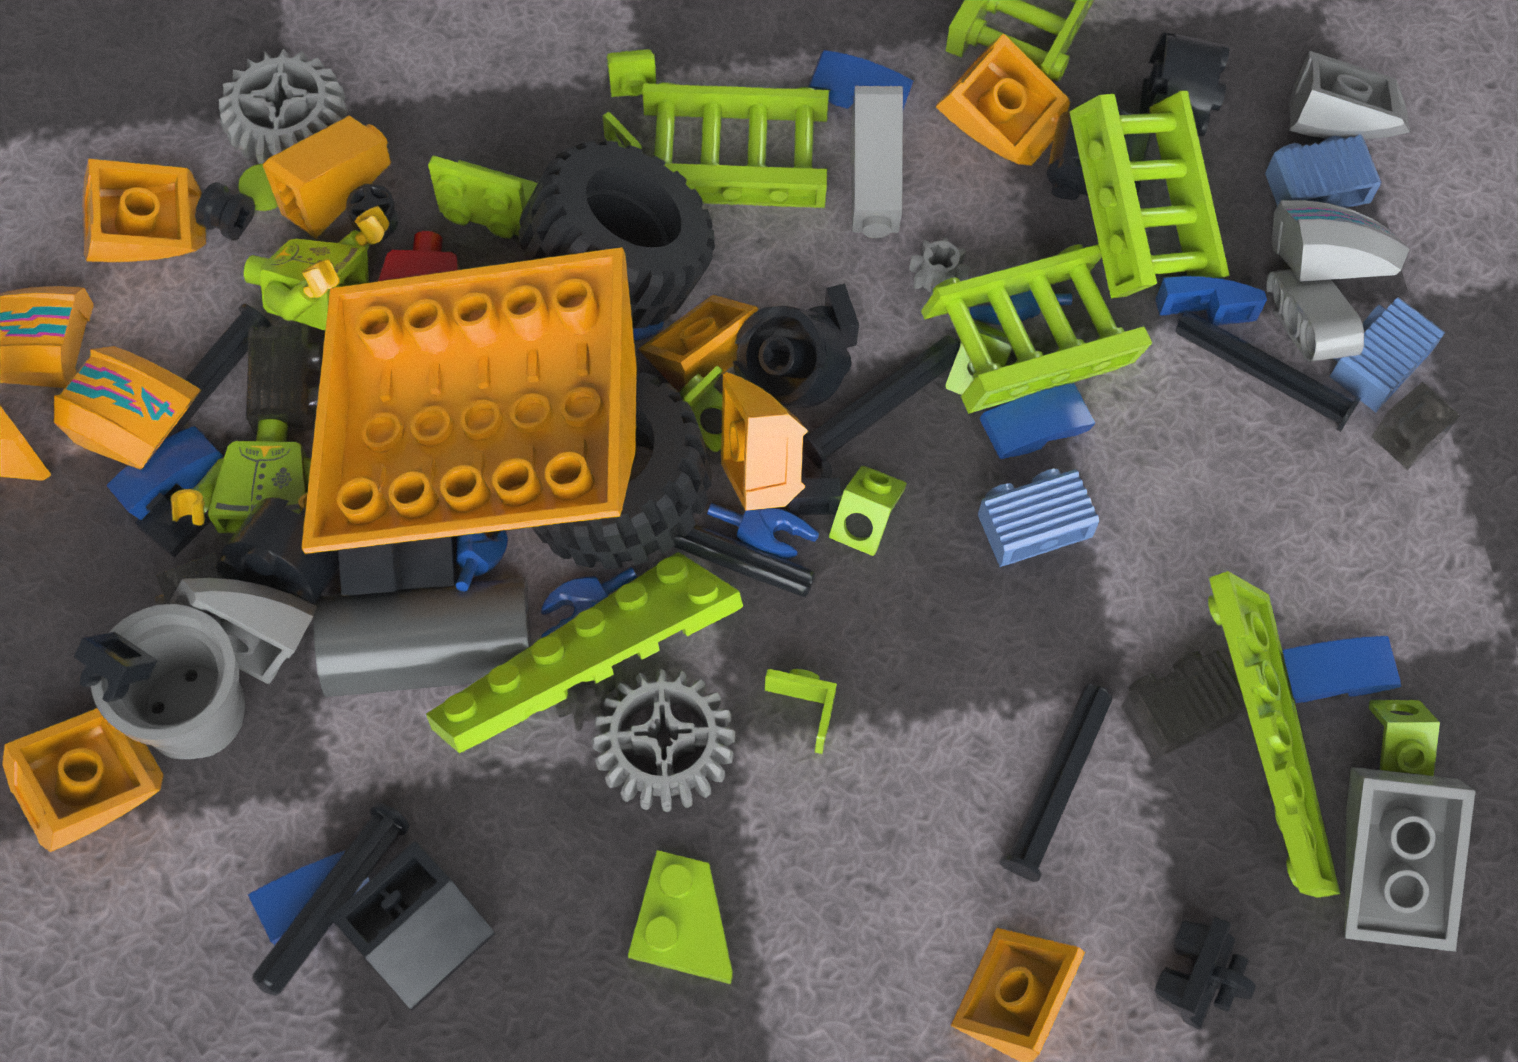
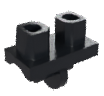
[1155,917,1256,1030]

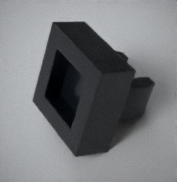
[808,283,859,348]
[788,461,841,516]
[135,488,210,558]
[74,632,158,703]

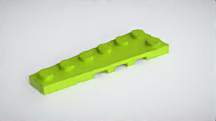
[426,552,743,754]
[1208,571,1340,898]

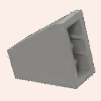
[850,86,903,238]

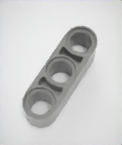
[1266,269,1364,362]

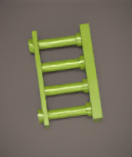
[945,0,1095,82]
[643,82,829,208]
[1069,91,1230,298]
[921,244,1152,414]

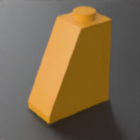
[262,115,391,239]

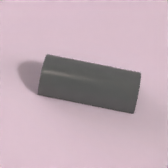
[314,577,531,697]

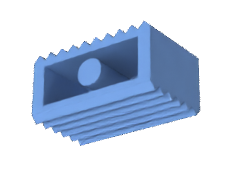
[1265,134,1381,208]
[1329,297,1445,412]
[978,469,1099,567]

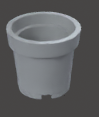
[91,604,245,760]

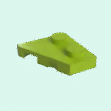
[628,850,733,984]

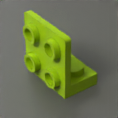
[428,156,538,238]

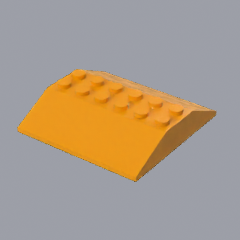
[301,247,637,554]

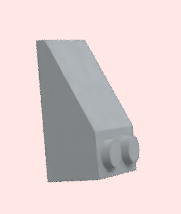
[1344,767,1475,952]

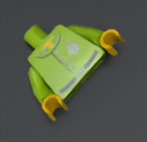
[244,206,390,331]
[171,419,311,533]

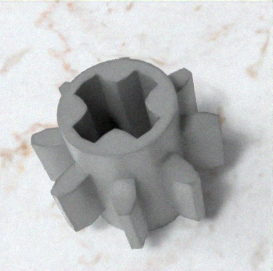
[909,238,970,297]

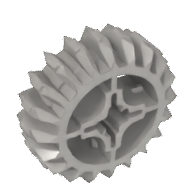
[218,49,347,164]
[592,668,735,812]

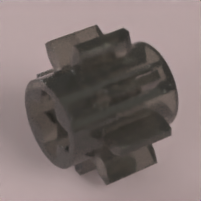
[556,676,618,731]

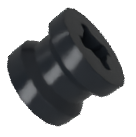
[195,182,255,241]
[346,184,398,240]

